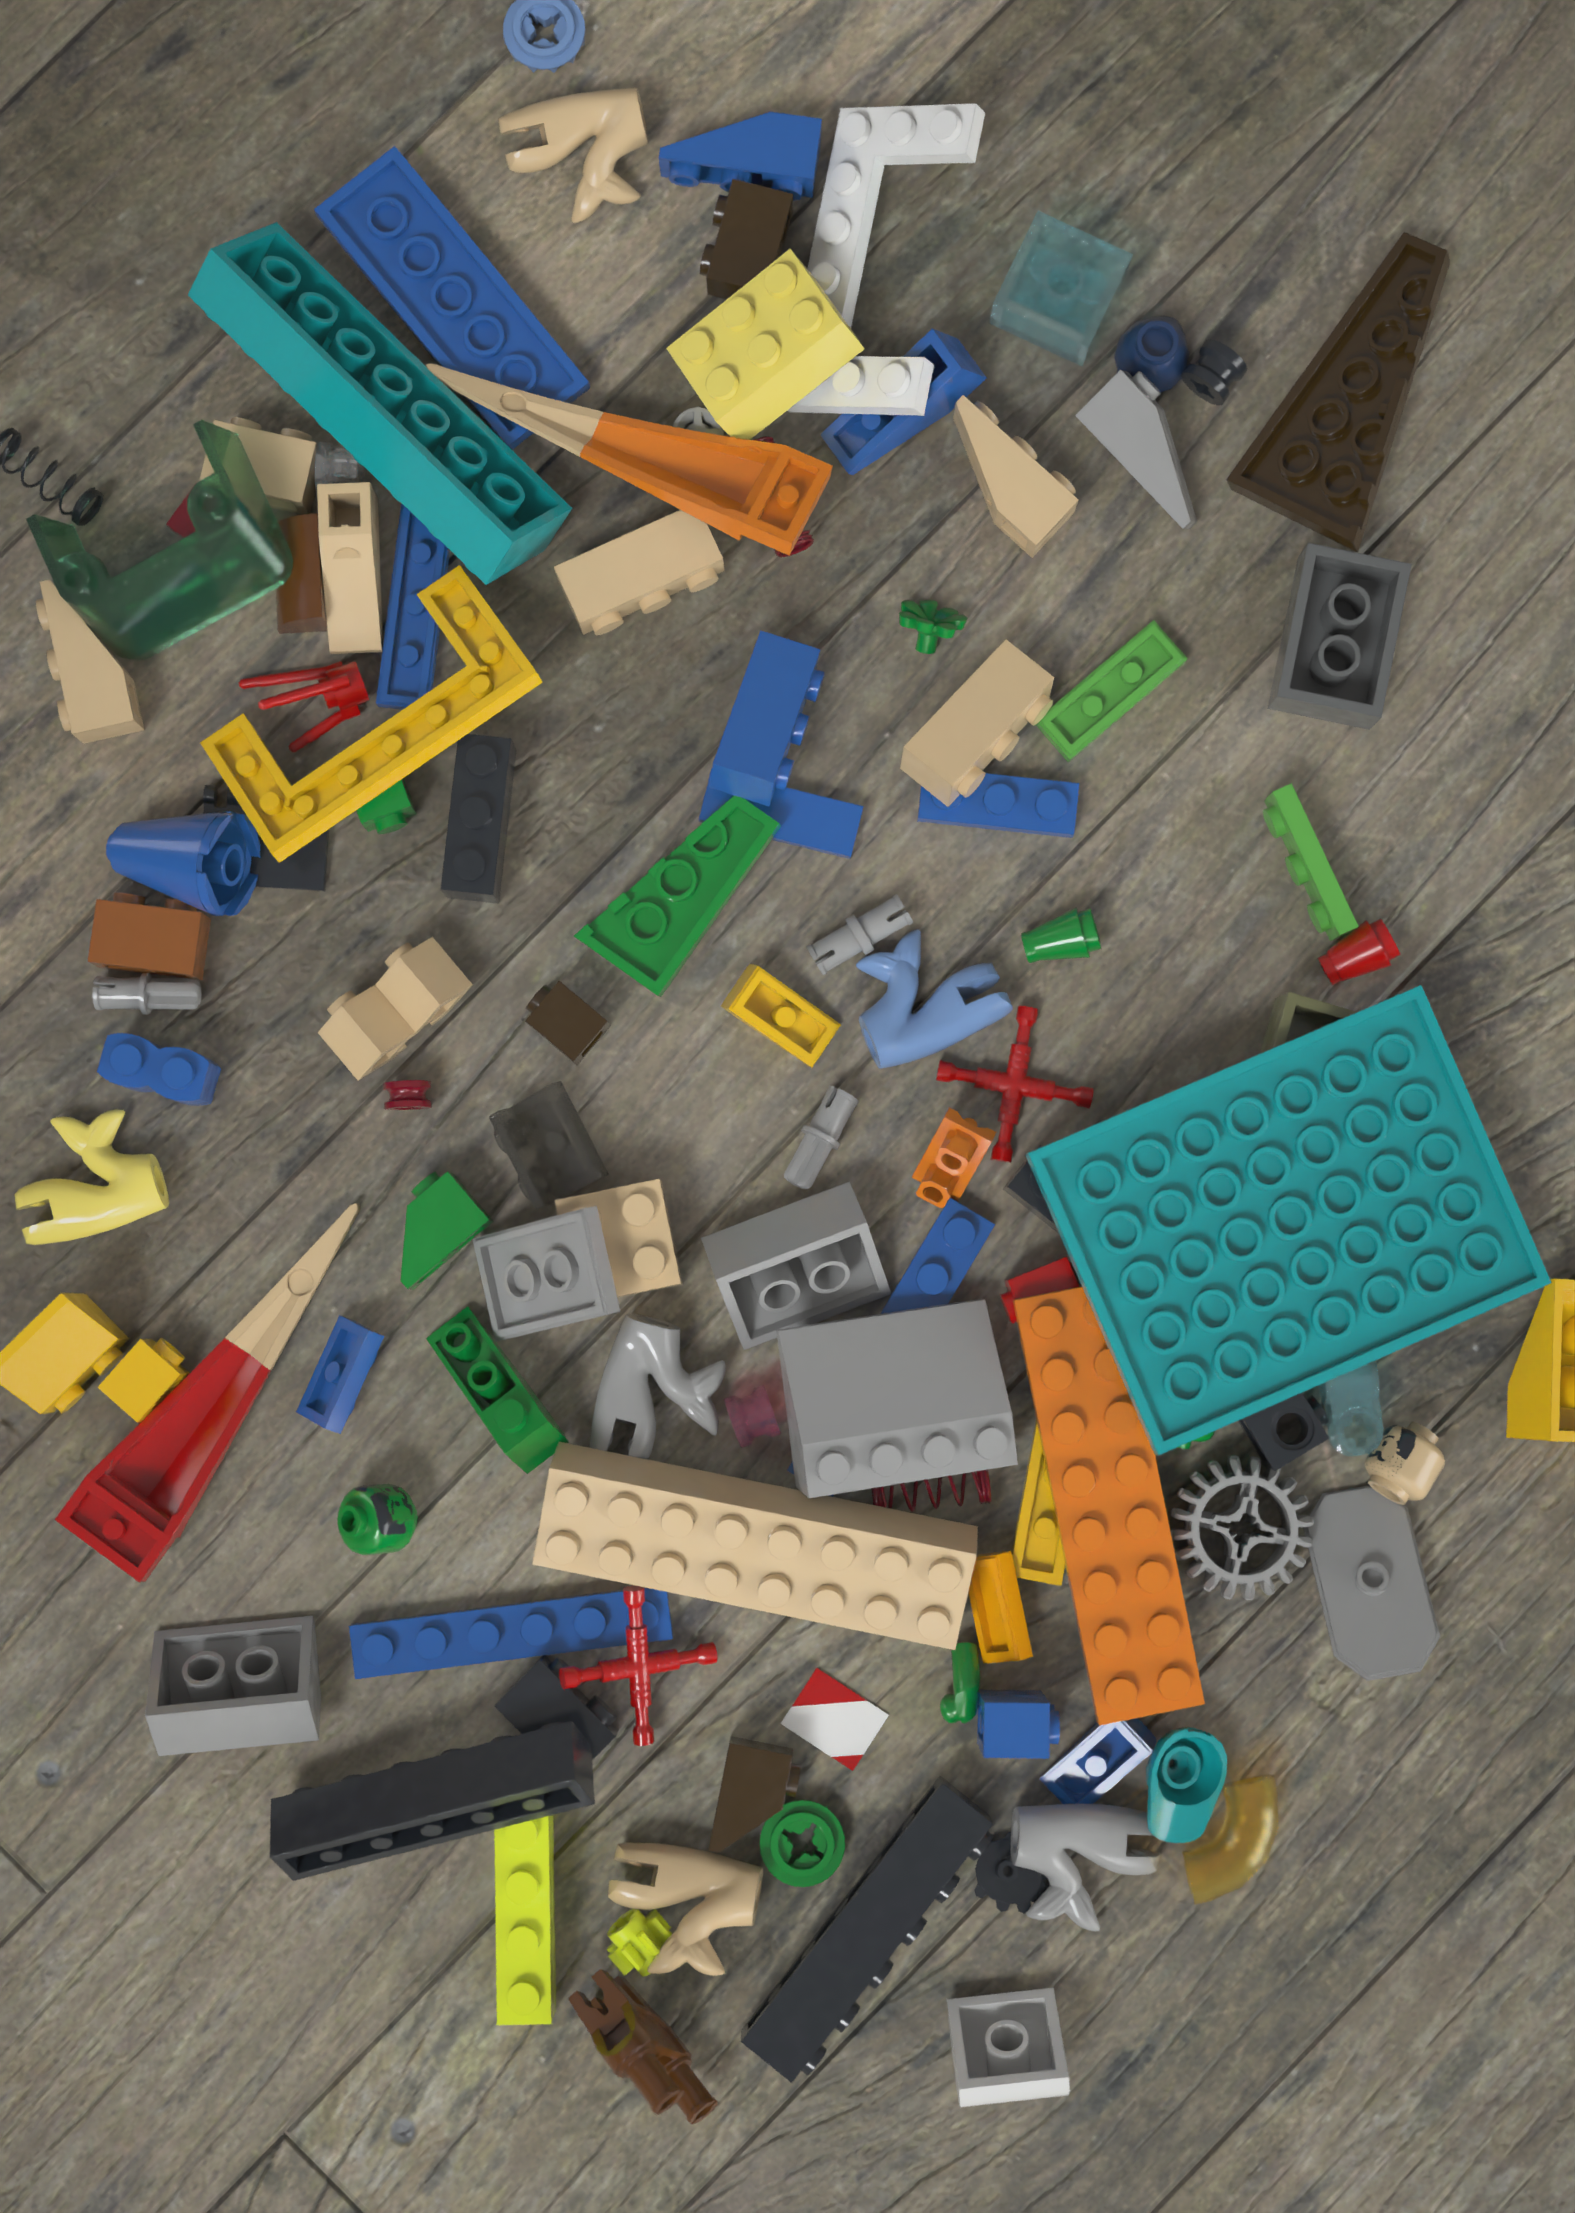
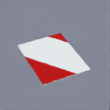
[781,1668,889,1771]

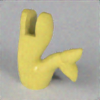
[15,1109,169,1245]

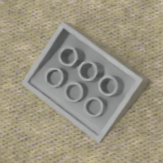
[776,1298,1018,1498]

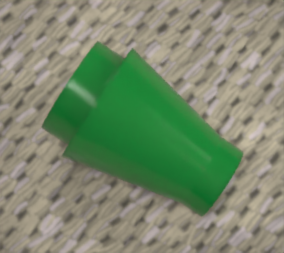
[1021,907,1102,963]

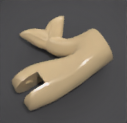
[498,87,649,223]
[608,1842,763,1976]

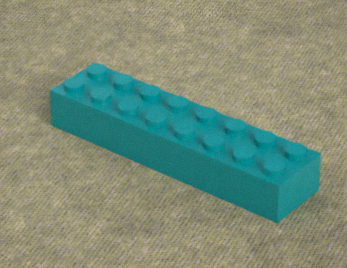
[188,222,572,585]

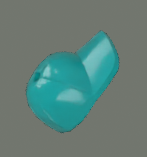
[1146,1727,1227,1843]

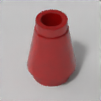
[1317,918,1401,985]

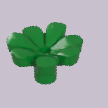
[899,600,968,654]

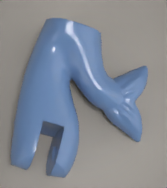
[856,929,1013,1069]

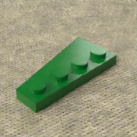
[574,796,781,997]

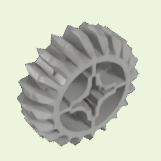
[1169,1455,1314,1600]

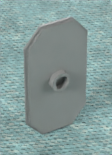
[1303,1485,1440,1681]

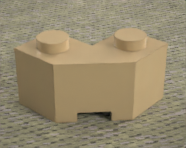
[318,937,473,1081]

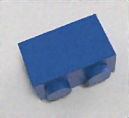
[977,1689,1060,1759]

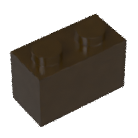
[699,179,793,299]

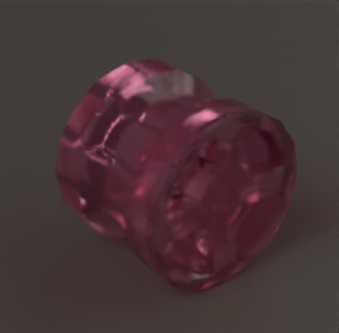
[724,1385,781,1448]

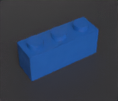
[709,630,825,806]

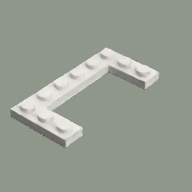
[787,104,985,416]

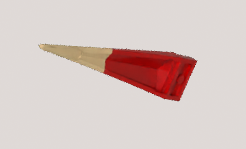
[55,1203,360,1583]

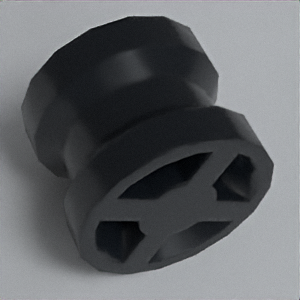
[1181,339,1248,406]

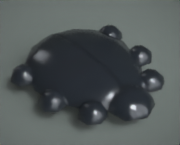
[974,1832,1049,1914]

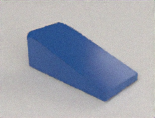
[1040,1718,1157,1804]

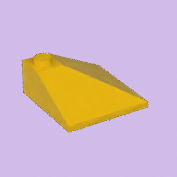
[1506,1279,1575,1442]

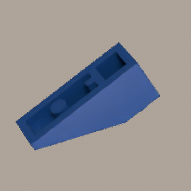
[820,328,987,475]

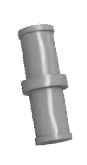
[806,893,913,976]

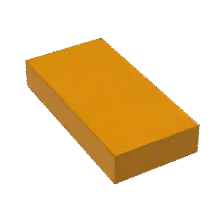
[968,1551,1033,1664]

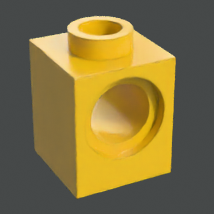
[98,1338,190,1423]

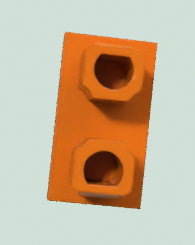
[911,1107,997,1208]

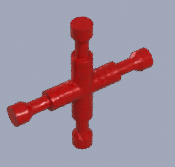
[936,1006,1094,1163]
[559,1585,718,1746]

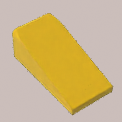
[721,964,841,1068]

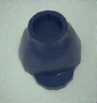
[1114,316,1189,392]

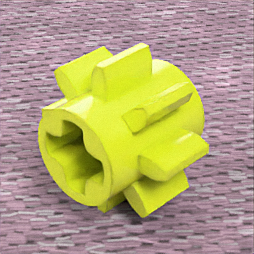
[607,1909,672,1977]

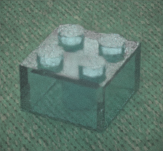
[989,211,1133,367]

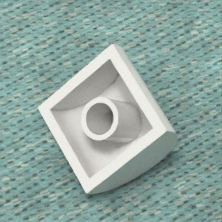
[947,1987,1069,2107]

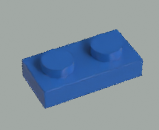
[296,1315,384,1434]

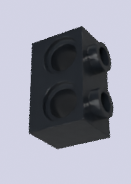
[1238,1393,1330,1471]

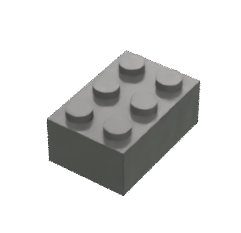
[1267,543,1412,730]

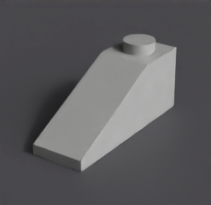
[1075,370,1197,529]

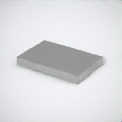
[473,1206,620,1342]

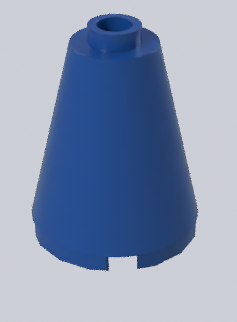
[106,811,260,916]

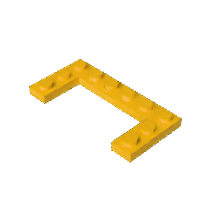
[200,565,542,863]

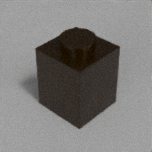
[525,981,611,1066]

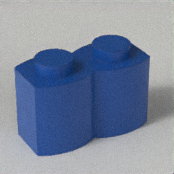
[97,1033,221,1106]

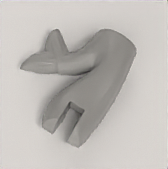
[589,1313,726,1459]
[1011,1804,1160,1931]

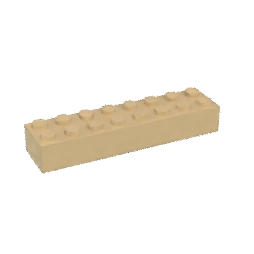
[532,1442,978,1650]

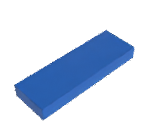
[699,769,863,859]

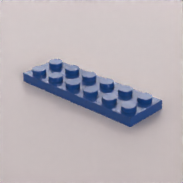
[314,146,590,450]

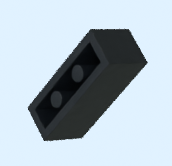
[440,734,517,904]

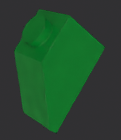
[400,1171,494,1290]

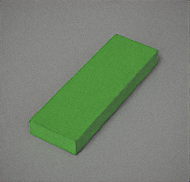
[1036,620,1188,763]

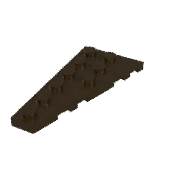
[1226,232,1451,553]

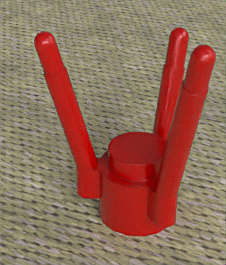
[239,661,370,752]

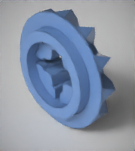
[503,0,585,73]

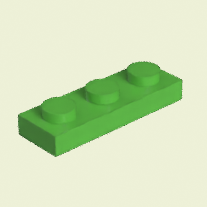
[1263,783,1359,942]

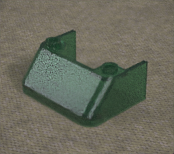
[26,420,293,661]

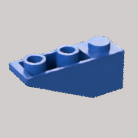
[659,112,822,201]

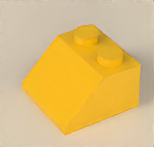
[0,1293,129,1414]

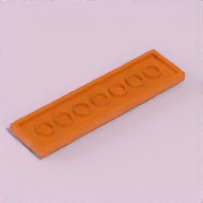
[1013,1286,1205,1726]

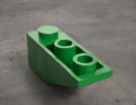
[426,1306,569,1474]

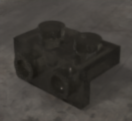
[489,1081,609,1210]

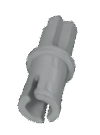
[92,973,202,1014]
[784,1085,859,1189]

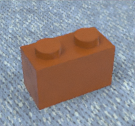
[88,893,211,981]

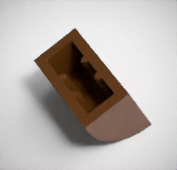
[273,513,328,634]

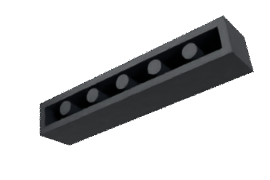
[270,1721,595,1881]
[741,1776,994,2083]

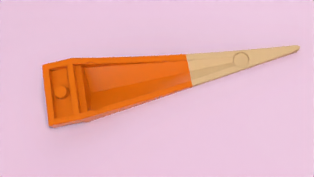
[426,364,833,556]

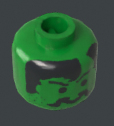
[337,1484,418,1555]

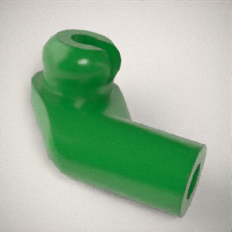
[940,1642,980,1724]

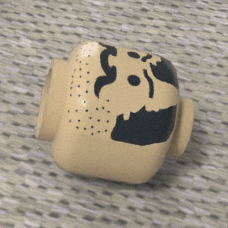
[1365,1422,1445,1505]

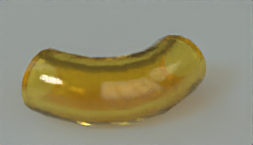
[1182,1774,1279,1905]

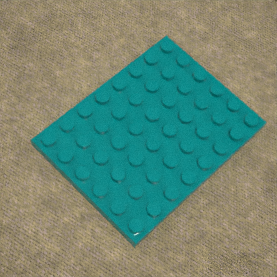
[1025,985,1552,1455]

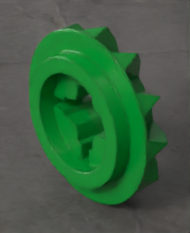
[760,1799,845,1887]

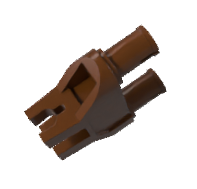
[568,1969,718,2125]

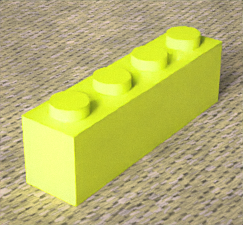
[494,1815,556,2025]

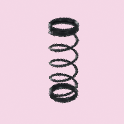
[0,428,103,526]

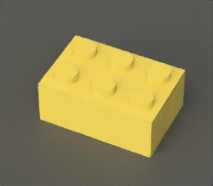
[666,249,865,440]

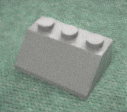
[701,1181,891,1350]
[145,1616,321,1756]

